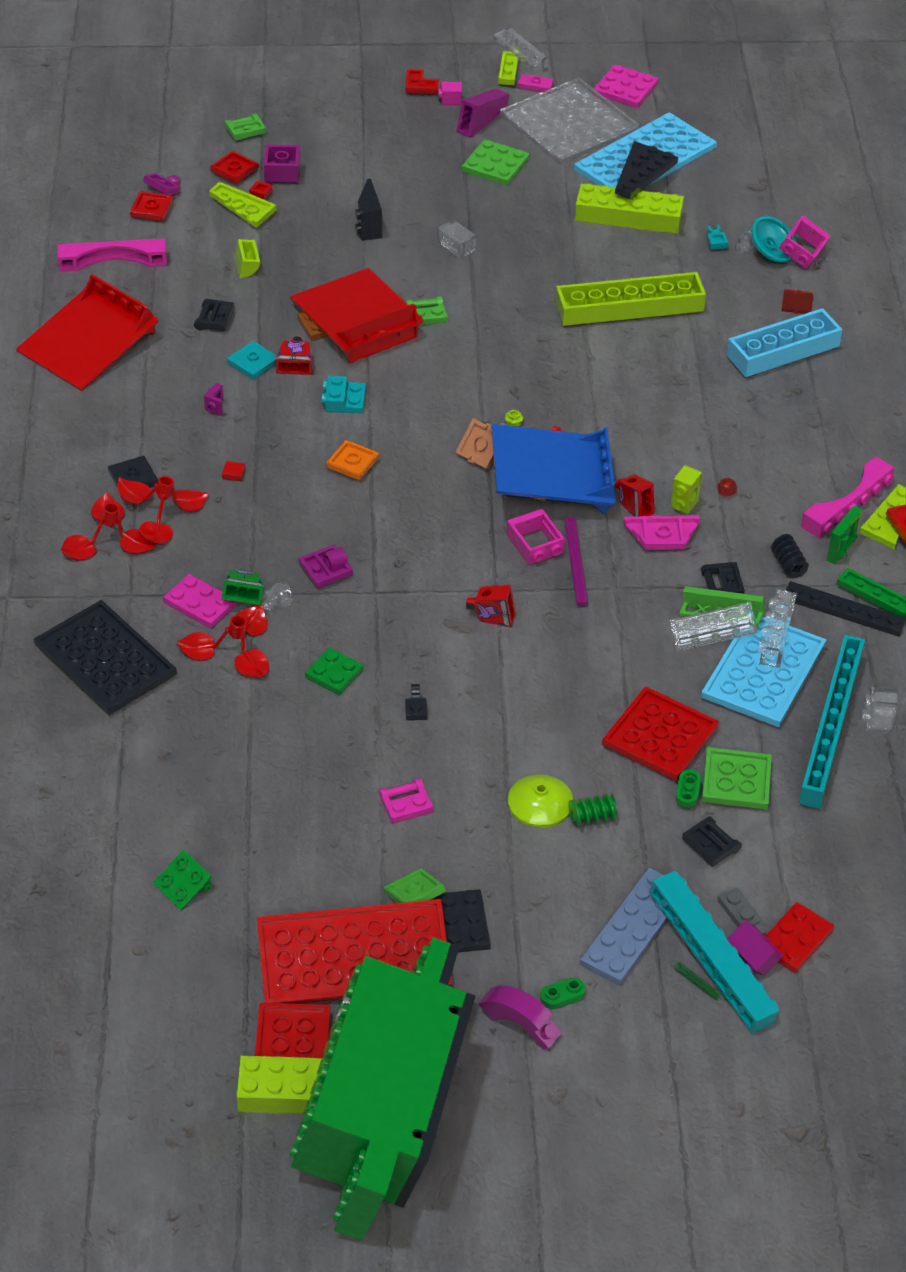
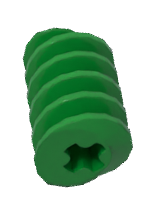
[568,794,617,827]

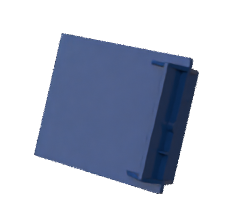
[491,424,615,514]

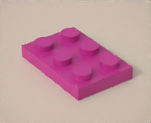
[163,574,237,629]

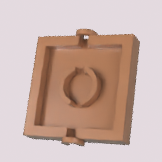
[456,418,494,470]

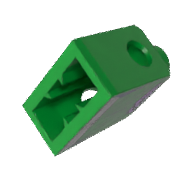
[221,569,264,605]

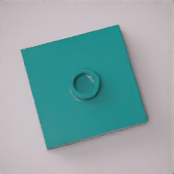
[227,341,277,380]

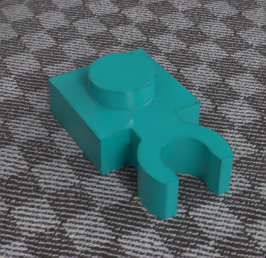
[707,225,728,250]

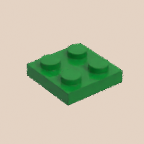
[305,647,363,696]

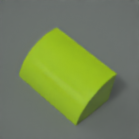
[235,239,260,278]

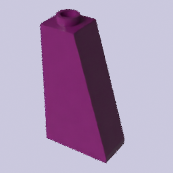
[457,88,510,137]

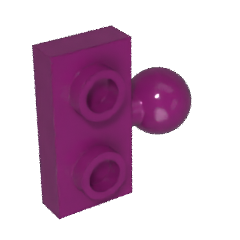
[143,173,181,195]

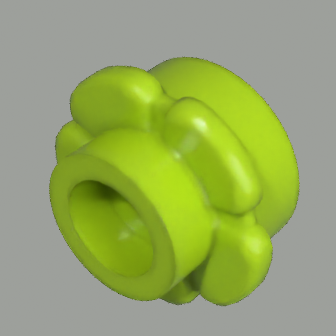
[505,410,523,427]

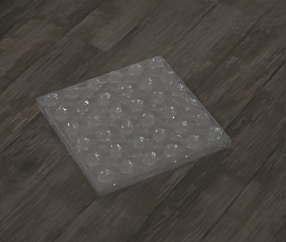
[500,78,640,164]

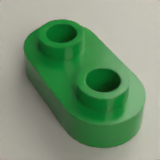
[676,769,701,808]
[540,978,585,1010]

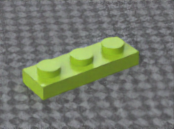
[498,51,519,86]

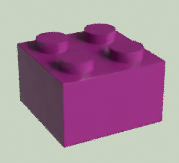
[264,144,301,183]

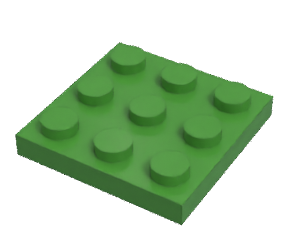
[462,139,530,186]
[702,747,772,810]

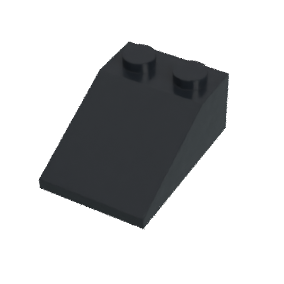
[355,178,382,241]

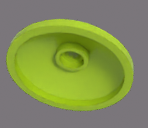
[508,774,573,828]

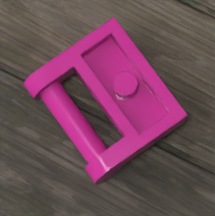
[379,778,433,824]

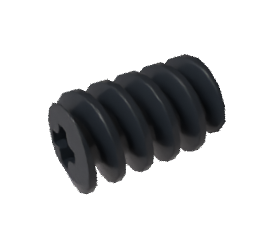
[771,534,809,578]

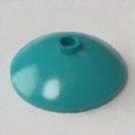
[751,216,796,263]

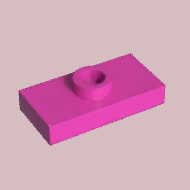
[518,74,554,93]

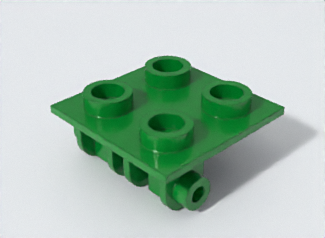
[153,849,212,911]

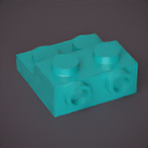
[322,376,366,414]

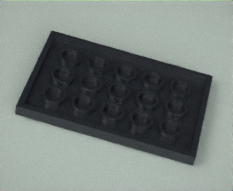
[34,600,177,715]

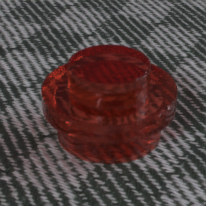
[717,478,737,496]

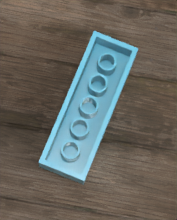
[726,308,843,377]

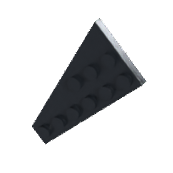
[615,141,679,199]

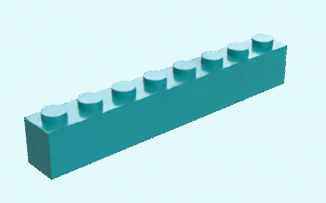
[649,870,779,1034]

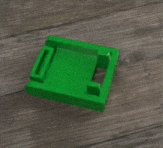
[826,506,862,564]

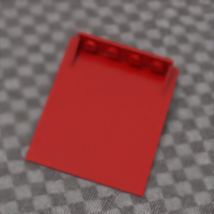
[290,268,424,363]
[16,274,159,391]

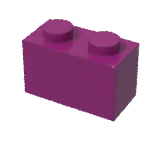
[727,920,784,976]

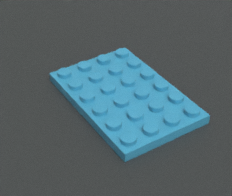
[701,616,827,727]

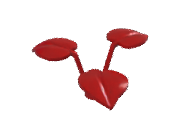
[117,476,209,544]
[60,492,155,560]
[178,604,269,678]

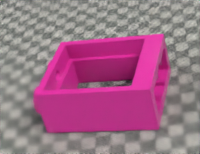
[778,215,830,269]
[507,509,565,565]

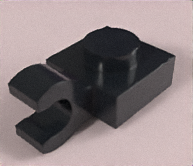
[405,684,427,721]

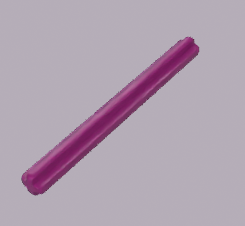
[565,517,588,607]

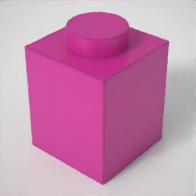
[438,82,462,105]

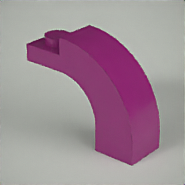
[478,985,562,1050]

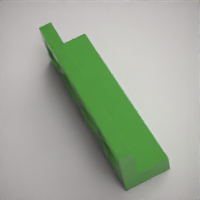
[679,586,766,628]

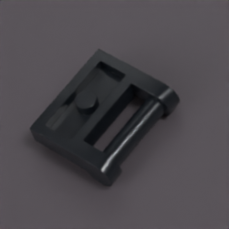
[194,299,235,331]
[700,562,745,594]
[682,816,742,867]

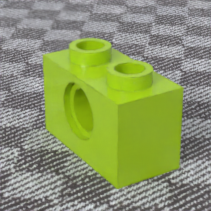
[671,465,702,514]

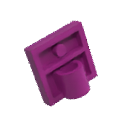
[299,545,353,589]

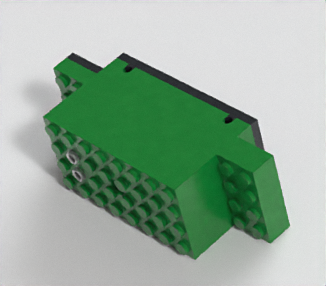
[289,937,475,1241]

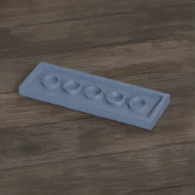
[580,868,668,986]

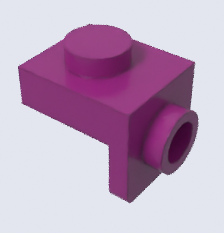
[204,383,223,416]

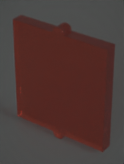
[781,289,814,314]

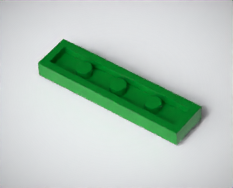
[836,568,906,618]

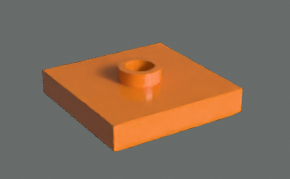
[326,440,379,481]

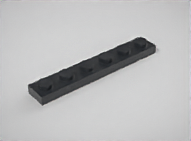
[783,581,906,637]

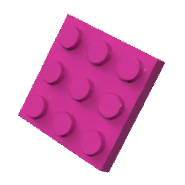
[593,64,658,108]

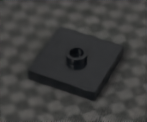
[108,456,158,488]

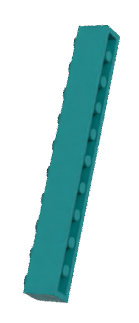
[799,635,865,809]

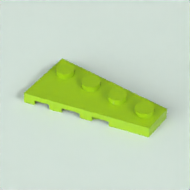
[209,182,276,228]
[860,484,906,550]

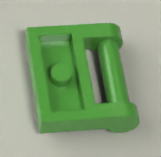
[224,113,266,141]
[405,296,448,326]

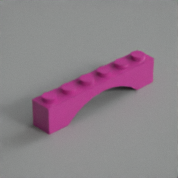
[58,239,167,272]
[801,456,894,539]

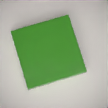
[384,868,446,903]

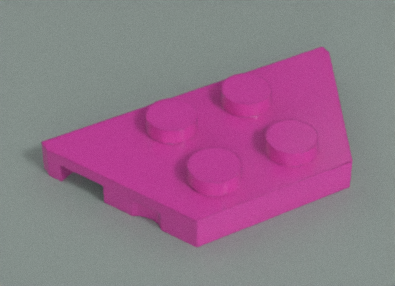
[623,516,700,550]

